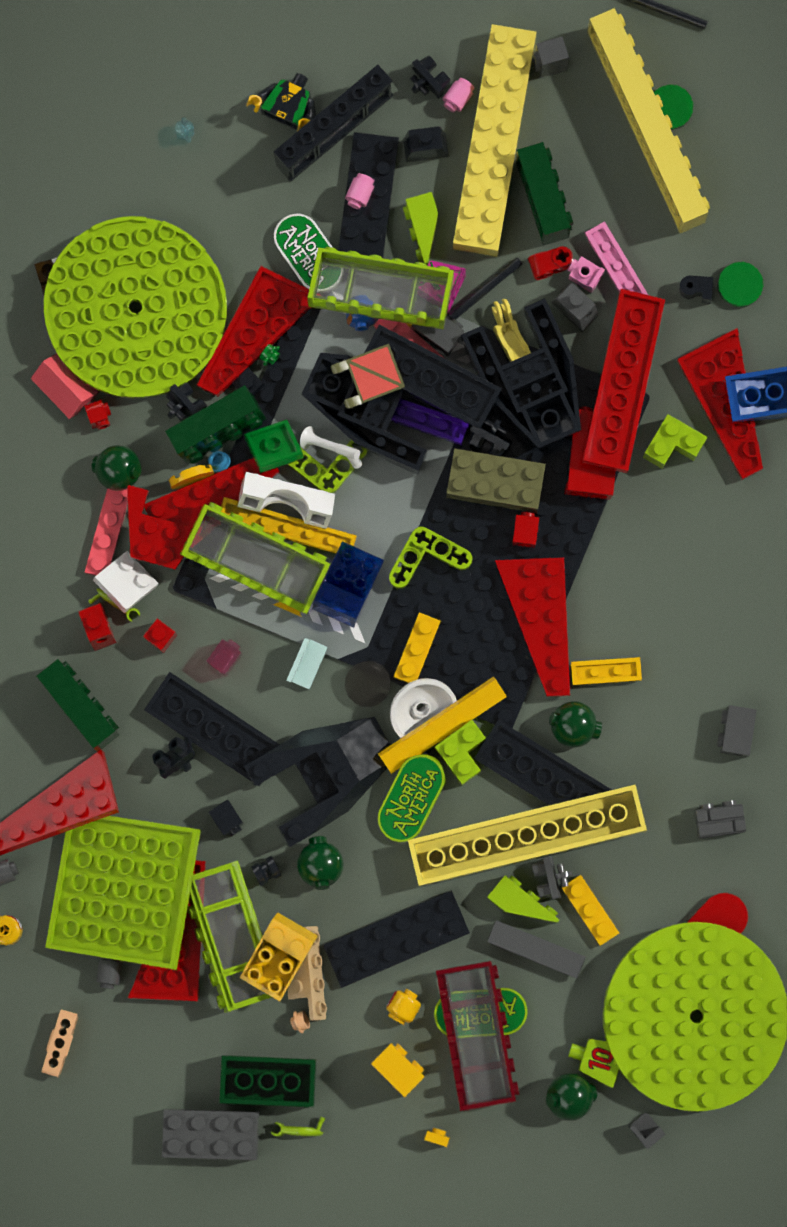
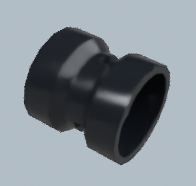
[251,855,282,886]

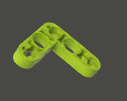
[287,440,368,494]
[389,527,472,589]

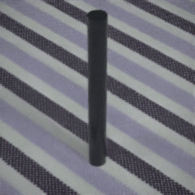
[627,0,708,30]
[448,257,522,320]

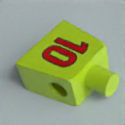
[568,1039,619,1088]

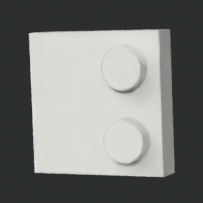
[93,551,159,613]

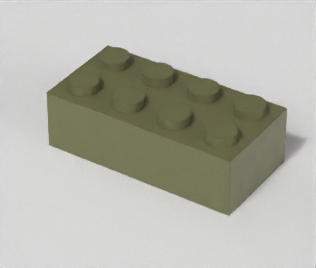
[447,449,546,513]

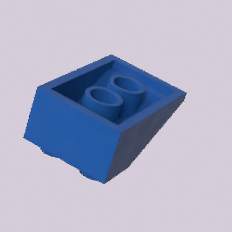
[725,367,787,422]

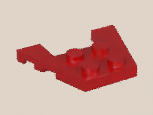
[127,485,211,570]

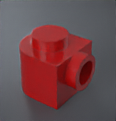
[84,400,112,430]

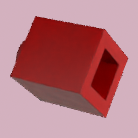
[512,512,539,548]
[143,618,177,653]

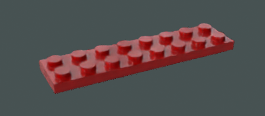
[582,289,665,473]

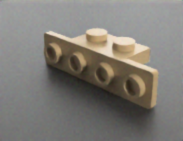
[287,926,327,1021]

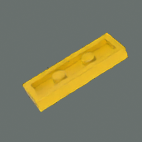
[394,613,441,683]
[571,657,642,686]
[561,875,619,946]

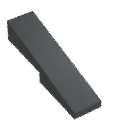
[487,920,586,979]

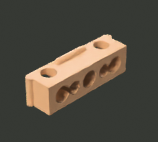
[41,1009,79,1077]

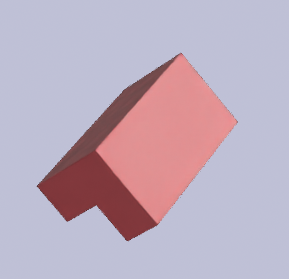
[31,353,99,419]

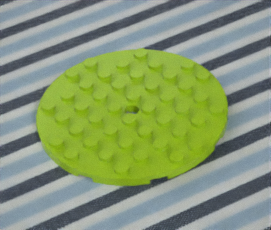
[44,216,227,398]
[603,922,787,1111]

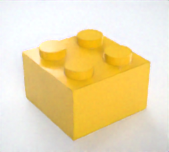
[371,1043,425,1097]

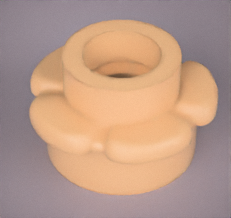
[290,1011,310,1033]

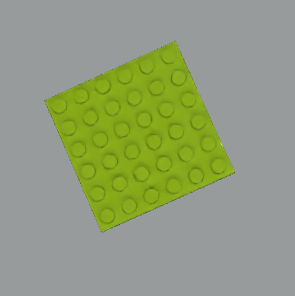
[45,816,201,970]

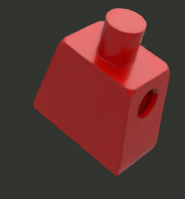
[78,603,116,651]

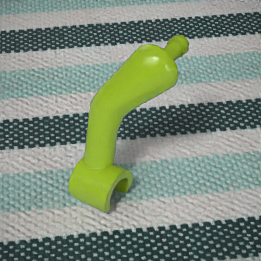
[88,588,140,622]
[271,1116,325,1137]

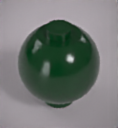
[91,445,141,491]
[549,701,602,748]
[297,836,344,890]
[546,1073,597,1121]

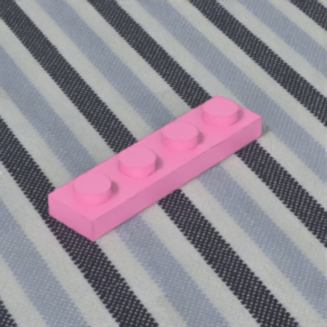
[585,221,648,295]

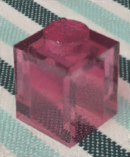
[206,639,242,677]

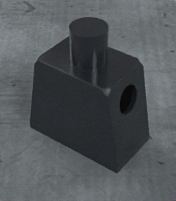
[403,126,449,162]

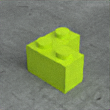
[643,414,707,469]
[435,720,486,786]

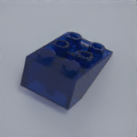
[312,541,384,628]

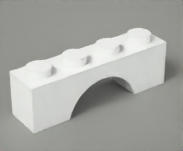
[237,472,335,529]

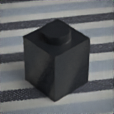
[208,799,244,837]

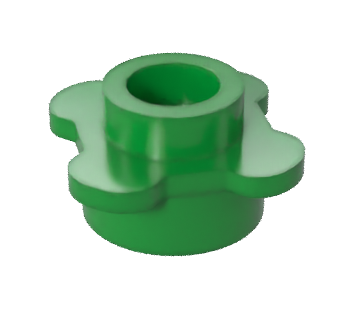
[259,344,280,366]

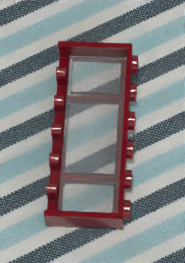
[436,961,519,1111]

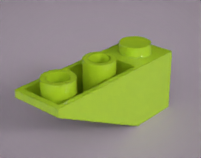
[402,192,438,265]
[487,875,559,923]

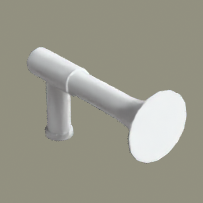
[300,426,362,469]

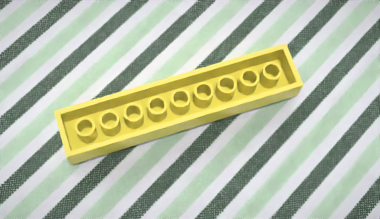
[588,8,710,234]
[453,24,536,257]
[408,785,647,887]

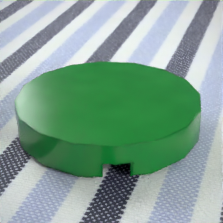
[654,84,694,130]
[718,262,764,308]

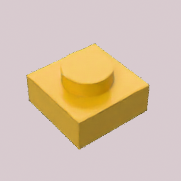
[424,1127,450,1147]

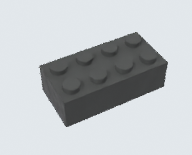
[162,1109,259,1160]

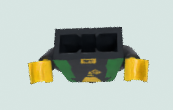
[246,73,316,131]

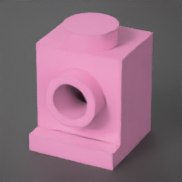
[568,256,605,293]

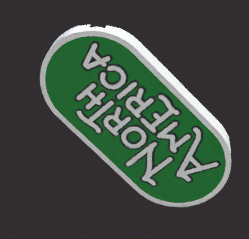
[274,214,344,294]

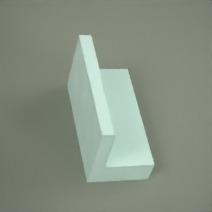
[286,638,328,689]

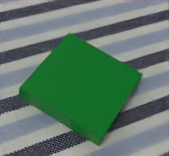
[244,420,304,473]

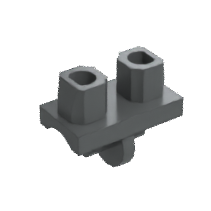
[532,856,573,899]

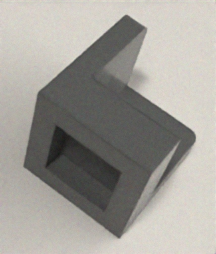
[628,1112,665,1149]

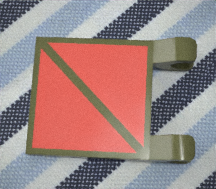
[331,344,405,408]

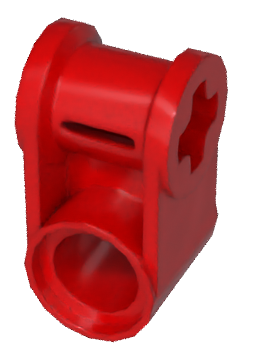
[528,246,573,280]

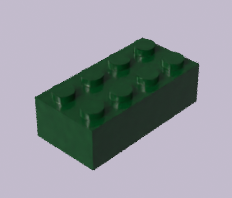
[516,142,573,246]
[165,385,266,464]
[36,659,120,752]
[219,1055,317,1107]

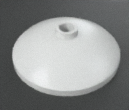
[390,678,457,738]

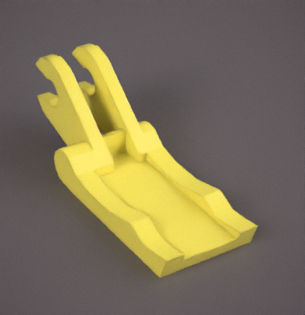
[492,299,531,362]

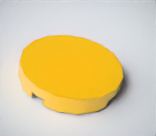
[168,464,214,489]

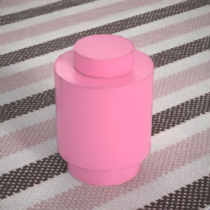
[442,78,475,113]
[345,173,374,209]

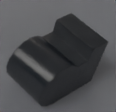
[679,275,714,304]

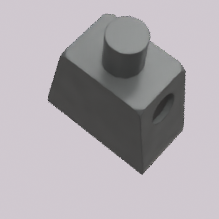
[551,283,598,332]

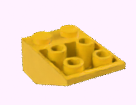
[239,913,318,1001]

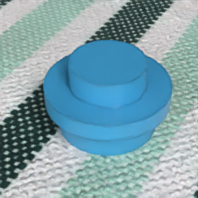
[208,451,231,473]

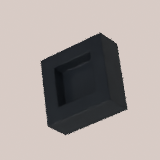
[232,368,265,396]

